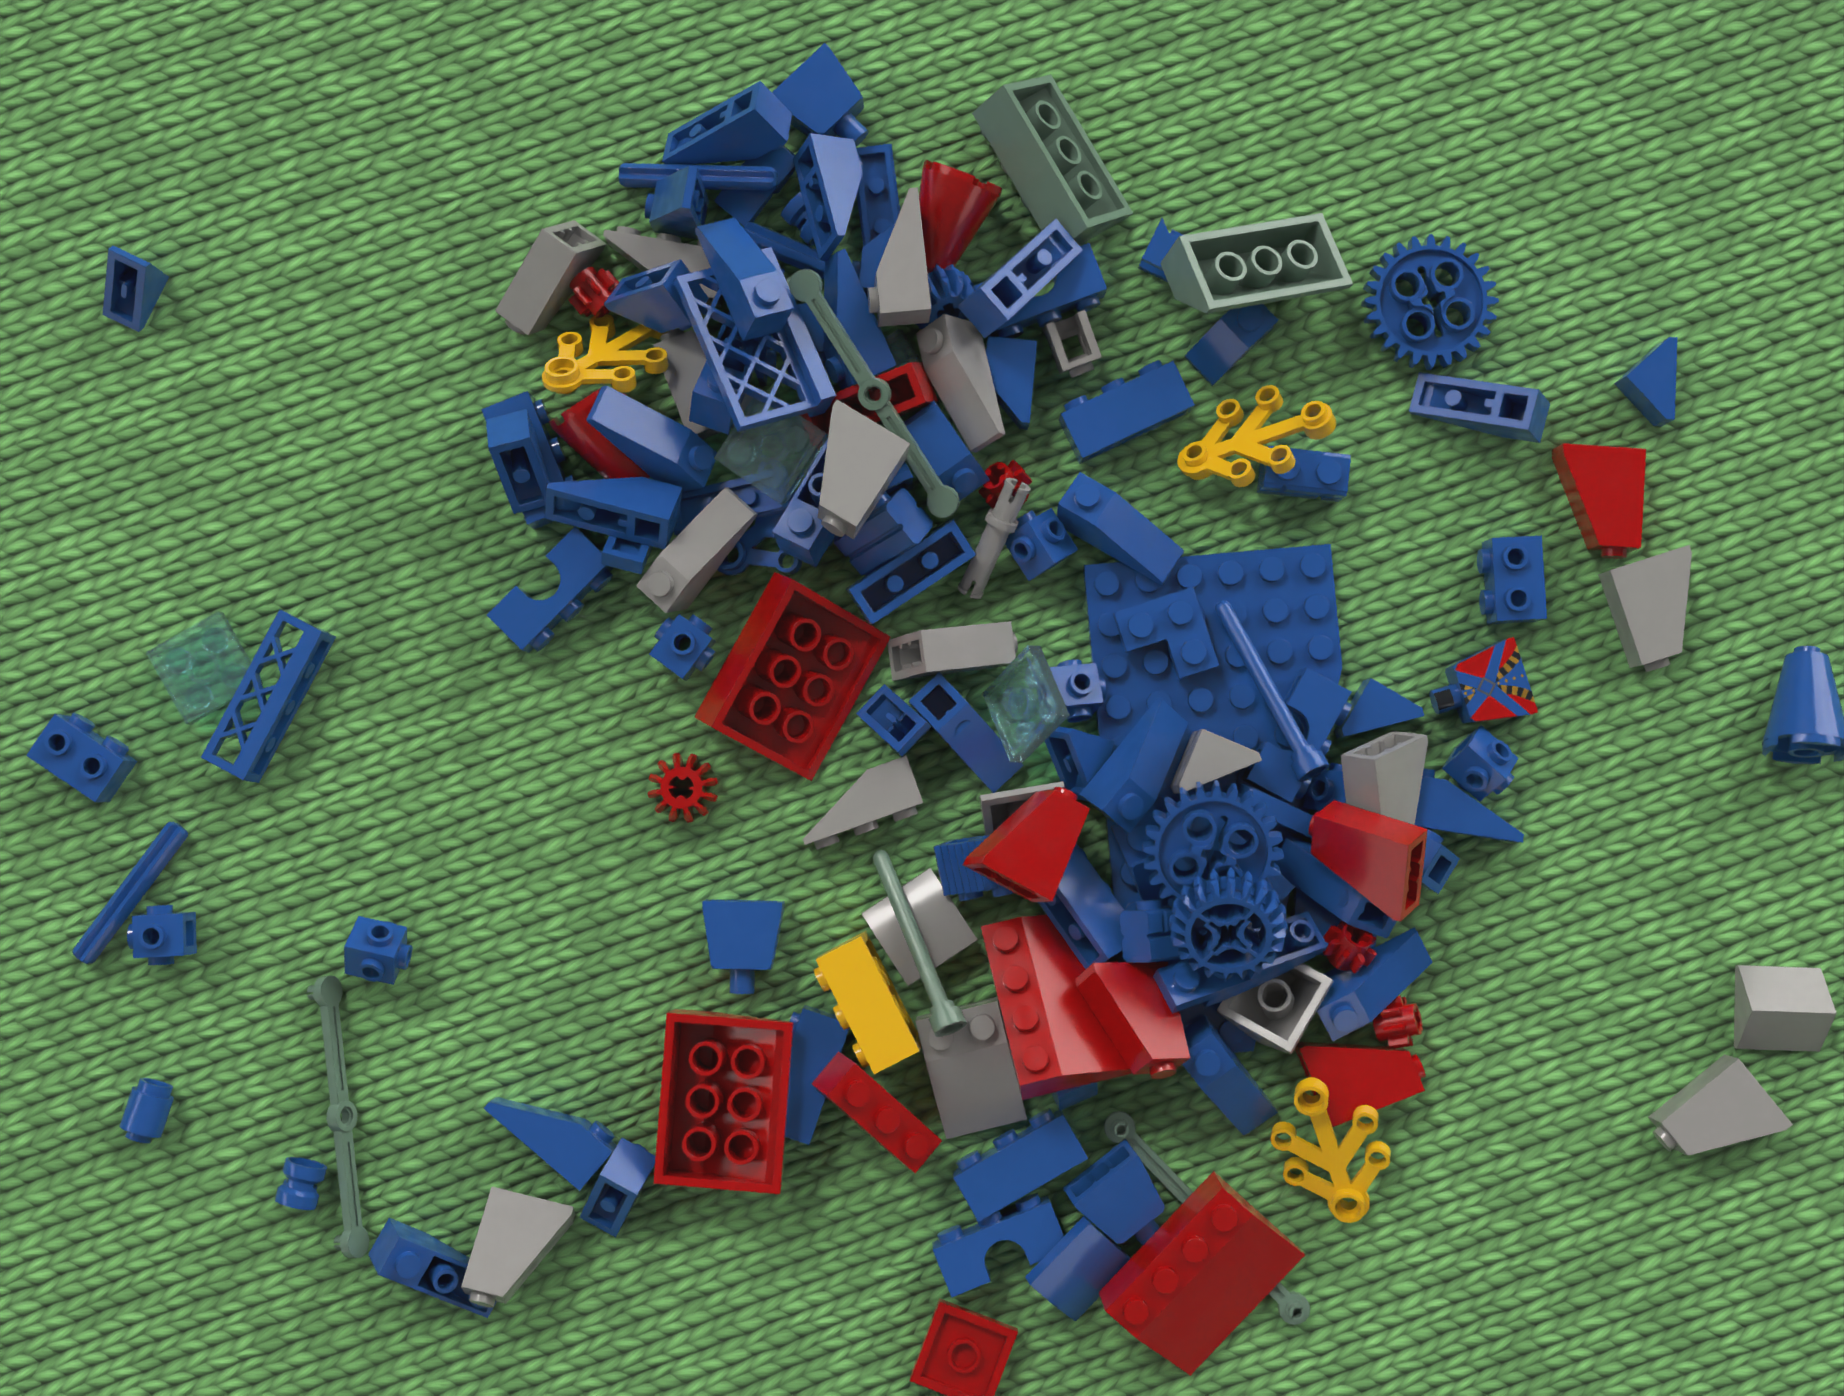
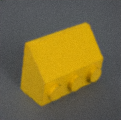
[813,931,921,1074]

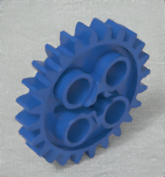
[1361,234,1499,370]
[1142,780,1284,904]

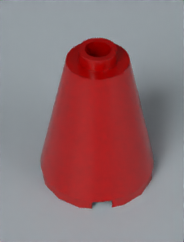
[919,159,1003,274]
[548,388,650,479]

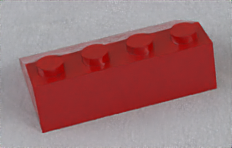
[694,572,891,781]
[981,915,1132,1100]
[653,1009,794,1194]
[1099,1171,1305,1376]

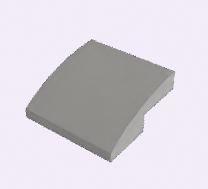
[861,868,978,986]

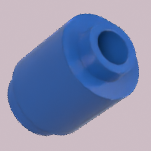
[119,1078,174,1143]

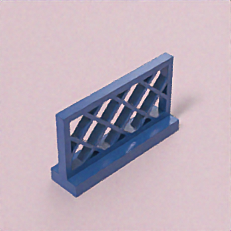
[674,247,836,432]

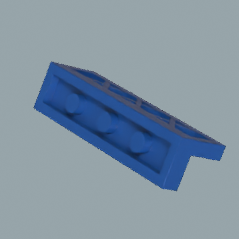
[201,609,336,783]

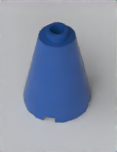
[1762,646,1844,764]

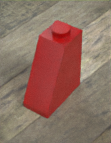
[1552,443,1646,559]
[963,787,1090,902]
[1309,800,1428,922]
[1075,962,1190,1079]
[1295,1042,1426,1127]

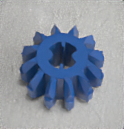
[915,264,974,329]

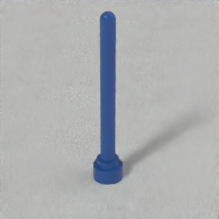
[1215,600,1330,782]

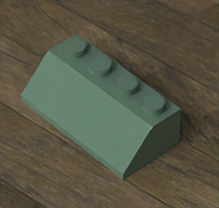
[972,74,1133,246]
[1160,213,1353,314]

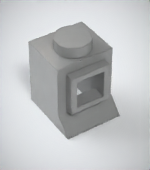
[1042,310,1102,378]

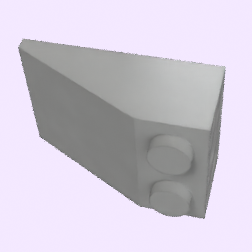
[915,997,1027,1139]

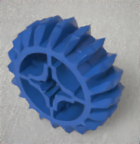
[1169,867,1288,982]

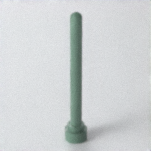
[873,850,967,1037]

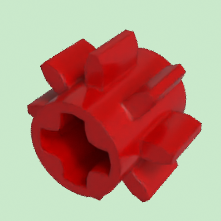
[568,267,619,319]
[978,460,1032,509]
[1323,920,1377,973]
[1373,995,1423,1049]

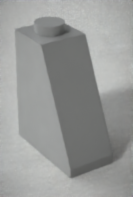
[495,220,607,335]
[653,329,765,440]
[818,400,910,539]
[1598,545,1692,672]
[887,621,1018,681]
[1341,731,1428,825]
[1648,1054,1793,1156]
[461,1187,575,1308]

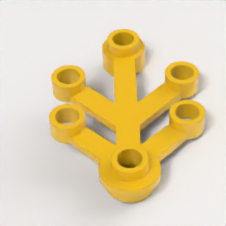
[542,314,672,394]
[1177,385,1337,487]
[1270,1077,1391,1223]

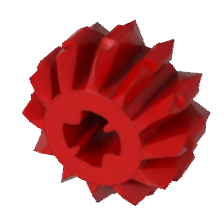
[648,753,719,823]

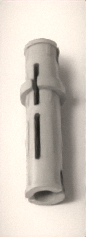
[958,478,1031,599]

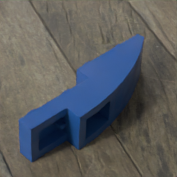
[1153,911,1328,1013]

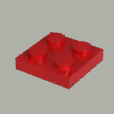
[910,1298,1018,1396]

